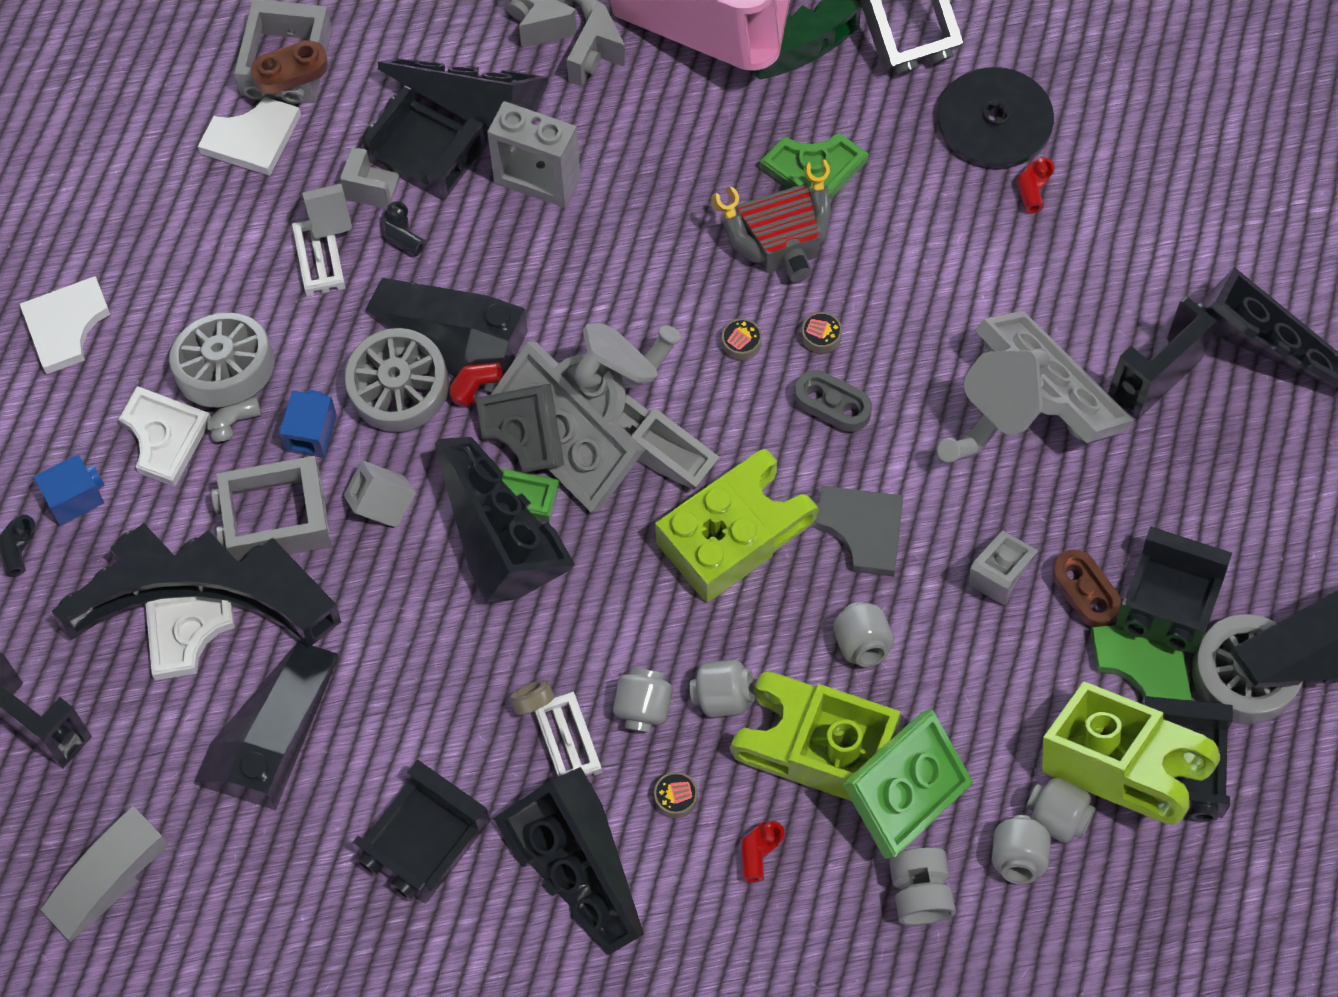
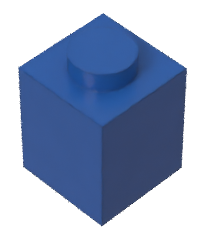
[279,390,337,458]
[33,454,105,526]

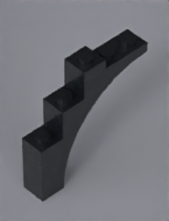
[52,523,341,648]

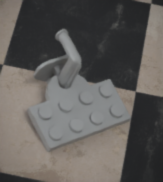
[937,311,1134,463]
[490,323,681,513]

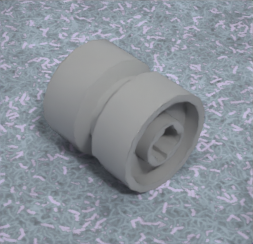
[889,848,956,925]

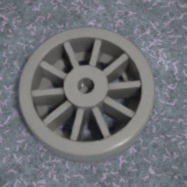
[169,312,275,407]
[344,328,449,432]
[1192,614,1303,724]

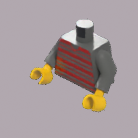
[711,160,832,282]

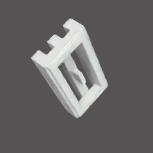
[292,220,346,297]
[534,692,602,777]

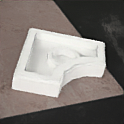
[198,97,301,176]
[20,276,110,375]
[118,386,211,487]
[146,597,235,681]

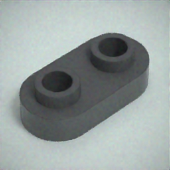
[795,370,872,432]

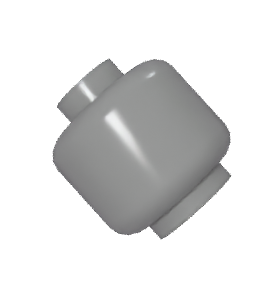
[833,603,894,667]
[690,659,756,718]
[613,668,673,733]
[1026,777,1096,843]
[992,815,1051,884]

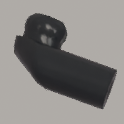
[383,201,425,256]
[0,514,36,577]

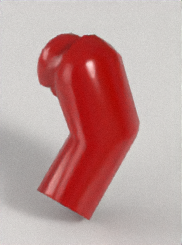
[1017,157,1055,214]
[449,362,502,407]
[741,821,785,883]

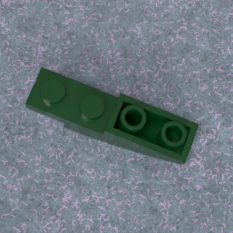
[754,0,862,80]

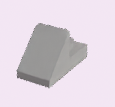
[505,0,577,47]
[567,2,625,86]
[302,184,352,238]
[969,530,1038,605]

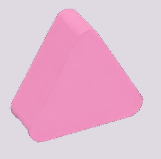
[610,0,790,70]

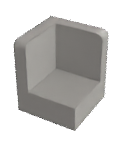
[340,147,400,209]
[344,460,416,527]

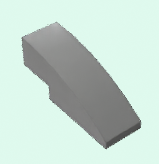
[618,393,720,490]
[40,806,168,942]

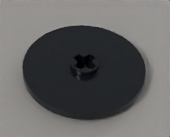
[938,67,1054,168]

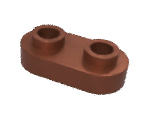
[251,41,328,94]
[1052,549,1121,627]

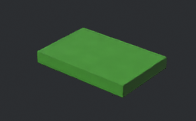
[842,710,974,859]

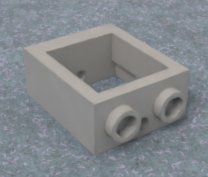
[234,0,332,104]
[487,101,581,208]
[211,456,332,563]

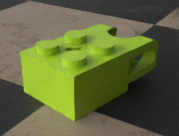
[655,449,819,604]
[730,672,901,801]
[1042,681,1220,825]

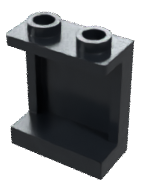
[363,85,486,201]
[1108,296,1217,420]
[1115,526,1232,654]
[0,652,92,769]
[1142,696,1233,822]
[352,759,490,904]

